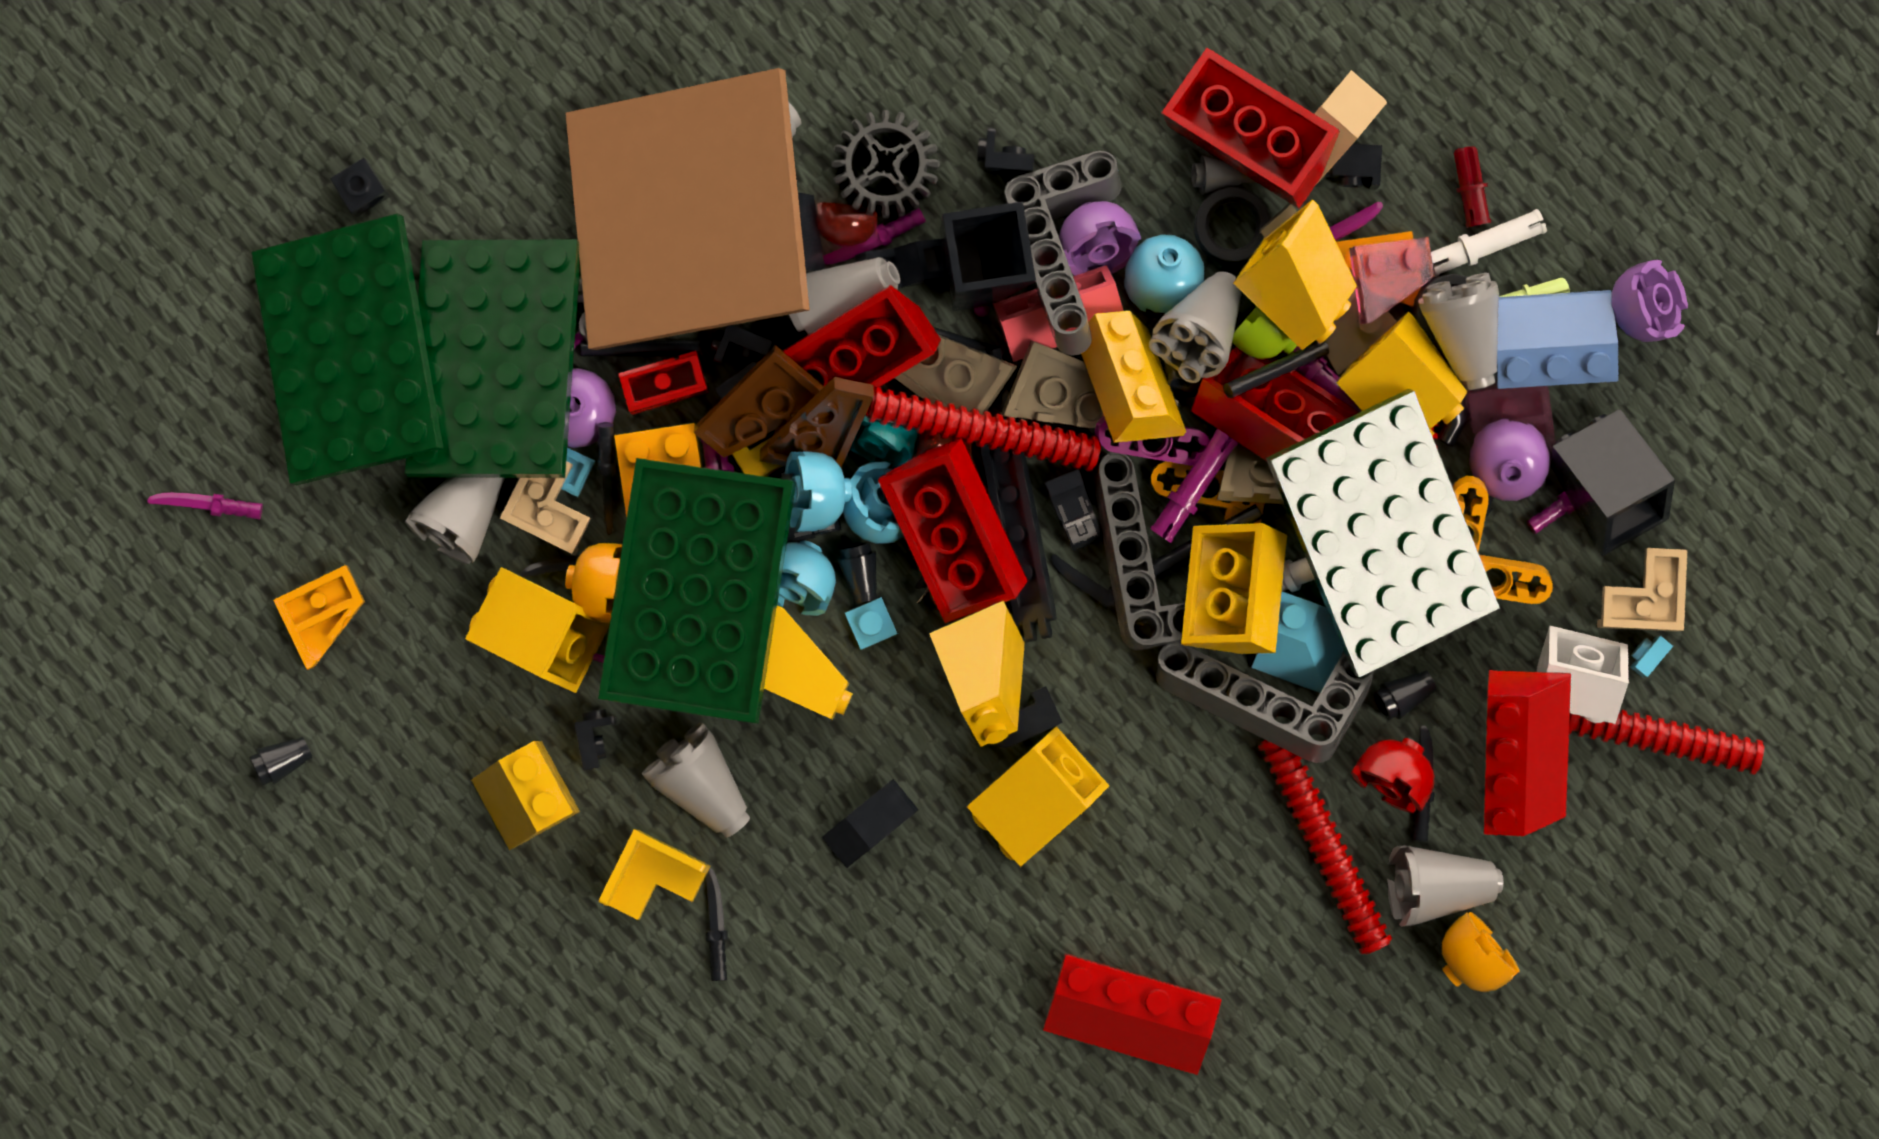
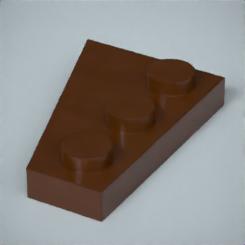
[694,345,824,458]
[760,377,874,467]

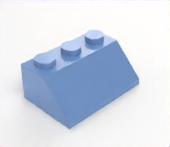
[1494,290,1618,389]

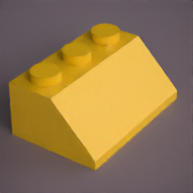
[1081,311,1186,443]
[1181,523,1287,654]

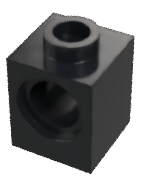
[330,158,390,218]

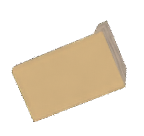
[1314,70,1387,185]
[500,461,591,556]
[1597,548,1687,632]

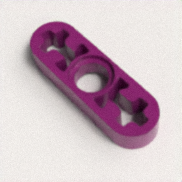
[1095,417,1210,466]

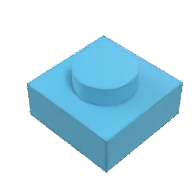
[845,597,897,650]
[1630,636,1673,678]

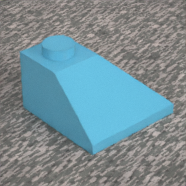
[1251,591,1343,693]

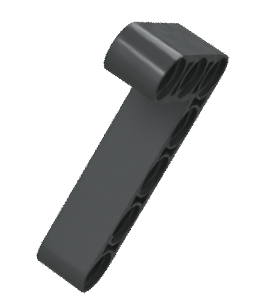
[1005,151,1121,355]
[1092,452,1185,650]
[1156,642,1374,763]

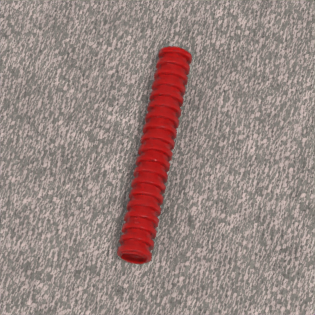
[866,386,1101,471]
[1569,709,1764,775]
[1258,740,1393,955]

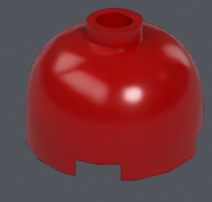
[1351,738,1434,813]

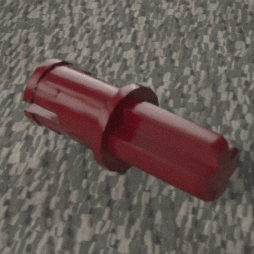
[1454,146,1492,227]

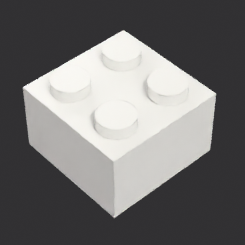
[1537,626,1629,724]

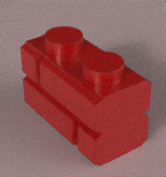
[618,351,709,415]

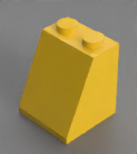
[1233,199,1357,350]
[1336,312,1467,437]
[465,567,610,693]
[929,601,1025,747]
[764,605,853,720]
[967,726,1109,867]
[471,741,580,850]

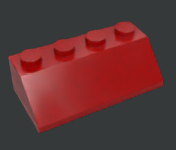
[1161,48,1340,209]
[783,285,941,389]
[1191,347,1359,461]
[878,438,1028,623]
[1484,670,1571,836]
[1043,953,1222,1075]

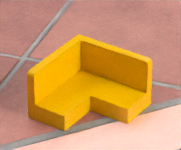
[598,829,711,920]

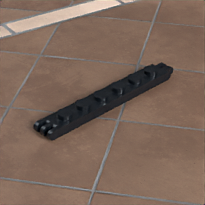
[979,345,1057,642]

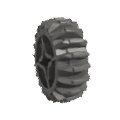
[831,110,940,219]

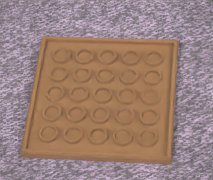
[566,68,810,350]

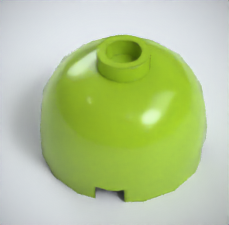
[1232,306,1297,360]

